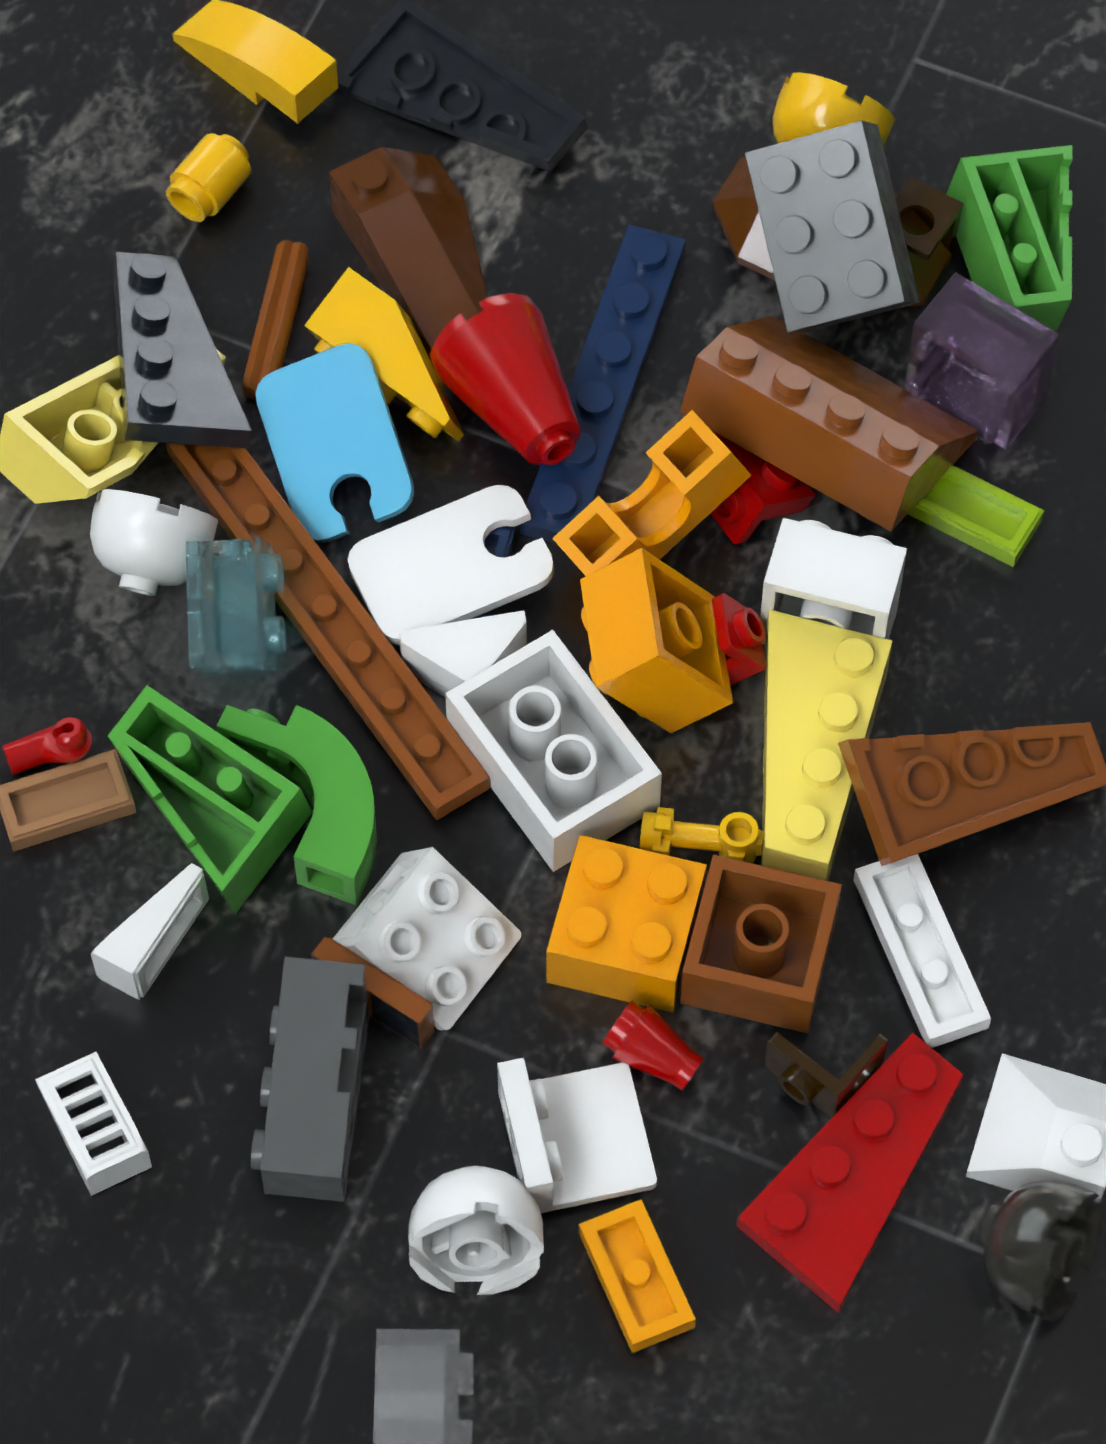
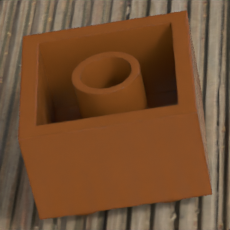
[680,855,842,1033]

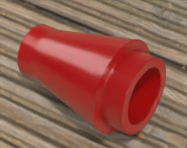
[602,1000,705,1091]

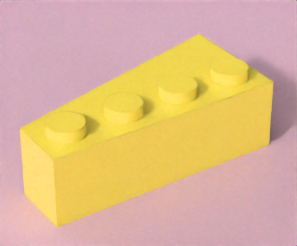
[761,609,892,881]

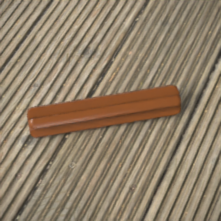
[242,240,309,401]

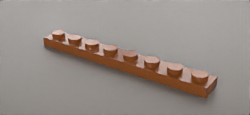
[166,443,490,820]

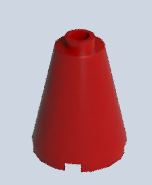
[430,293,581,465]

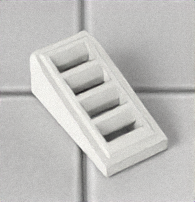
[91,863,209,1000]
[35,1052,152,1196]

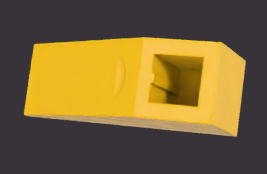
[304,267,464,442]

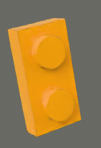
[579,1200,696,1353]

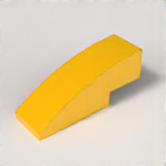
[173,0,338,124]

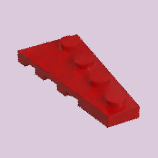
[737,1033,963,1314]

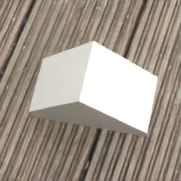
[399,610,527,698]

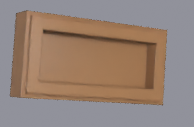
[0,749,136,852]

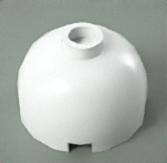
[90,489,218,596]
[409,1166,544,1295]

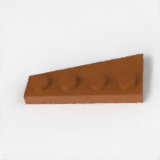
[838,722,1106,866]

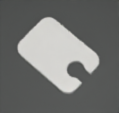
[348,485,554,645]

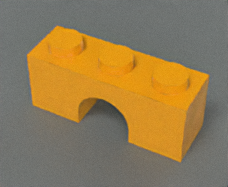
[552,410,752,576]

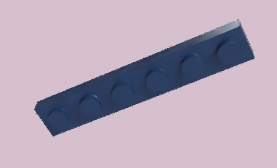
[520,225,686,545]

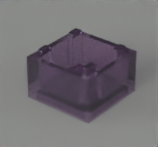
[904,272,1059,450]

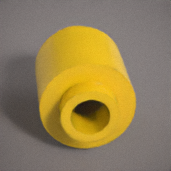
[166,133,251,222]

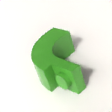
[217,705,377,906]

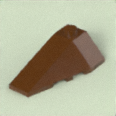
[329,147,488,358]

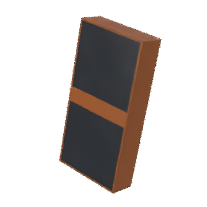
[311,937,434,1049]

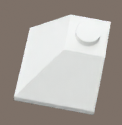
[966,1053,1106,1216]

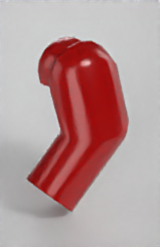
[1,717,93,775]

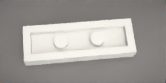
[853,854,991,1048]

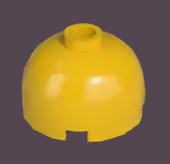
[772,72,895,147]

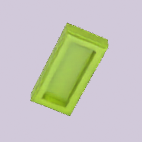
[908,465,1044,567]

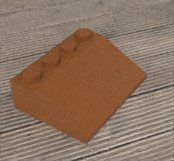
[680,315,979,532]

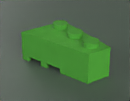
[946,145,1072,348]
[108,685,312,914]

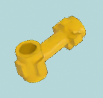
[640,807,764,863]

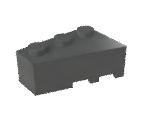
[251,957,370,1202]

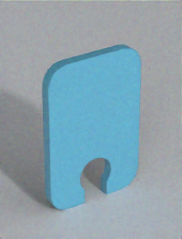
[255,343,415,543]

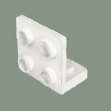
[333,847,521,1030]
[497,1058,657,1213]

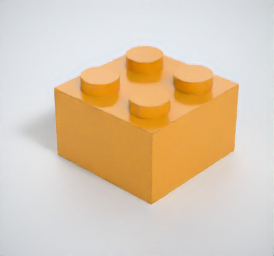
[580,548,733,733]
[546,835,707,1013]

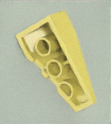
[0,349,226,504]

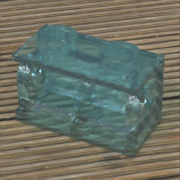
[186,537,286,676]

